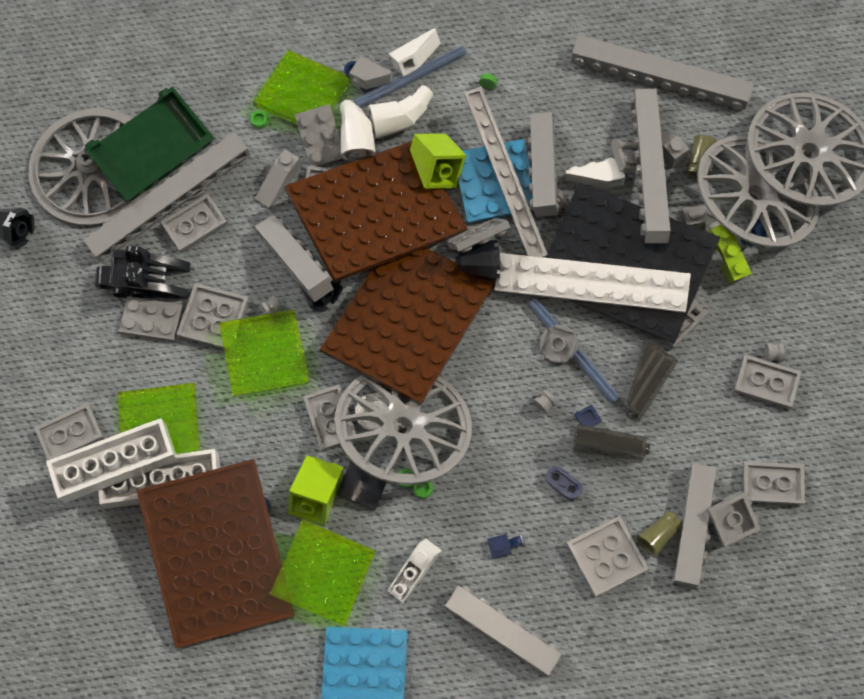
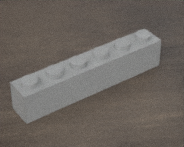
[527,112,558,217]
[255,214,333,302]
[672,463,719,588]
[445,585,562,677]

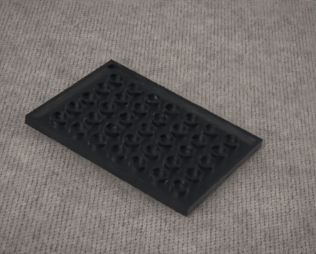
[546,182,720,344]

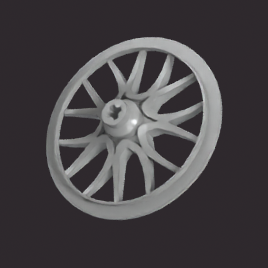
[747,93,864,206]
[29,109,148,225]
[697,135,820,247]
[335,375,472,484]

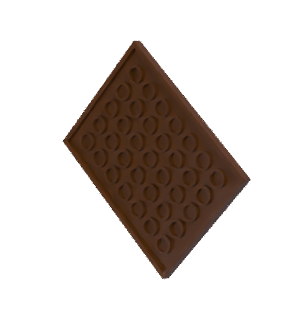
[284,141,468,282]
[320,248,495,405]
[136,459,295,649]

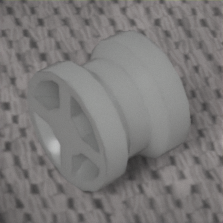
[261,296,283,319]
[765,343,785,362]
[533,390,558,414]

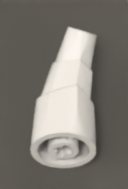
[368,85,433,139]
[340,100,376,162]

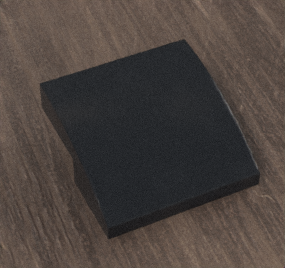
[336,461,387,511]

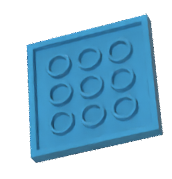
[458,139,534,224]
[321,627,408,699]

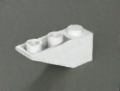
[389,28,441,77]
[565,158,626,189]
[387,539,442,603]

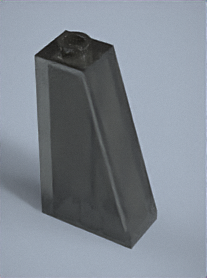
[624,340,679,421]
[573,424,650,460]

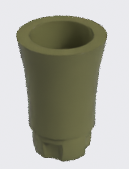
[687,135,717,178]
[636,512,682,557]

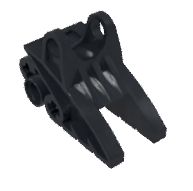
[95,246,191,299]

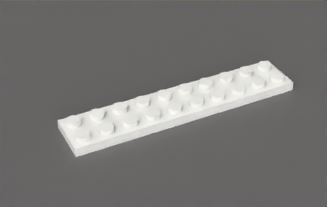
[495,253,691,313]

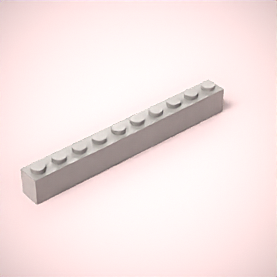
[571,35,754,110]
[630,89,670,243]
[84,132,250,262]

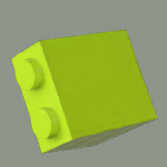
[410,134,466,189]
[288,455,344,526]

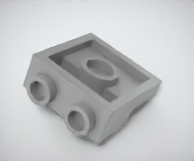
[707,491,761,546]

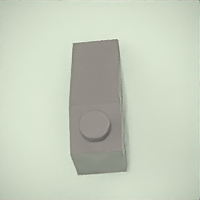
[255,149,302,209]

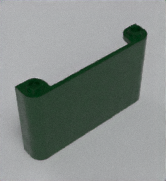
[84,86,214,204]

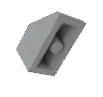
[349,56,393,90]
[661,131,690,168]

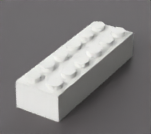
[46,418,178,503]
[98,449,220,509]

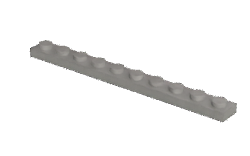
[464,86,548,258]

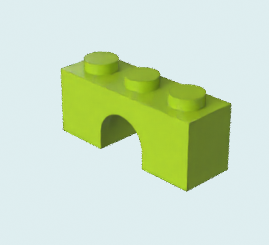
[707,225,752,284]

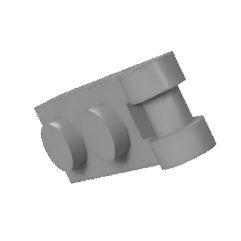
[661,300,710,349]

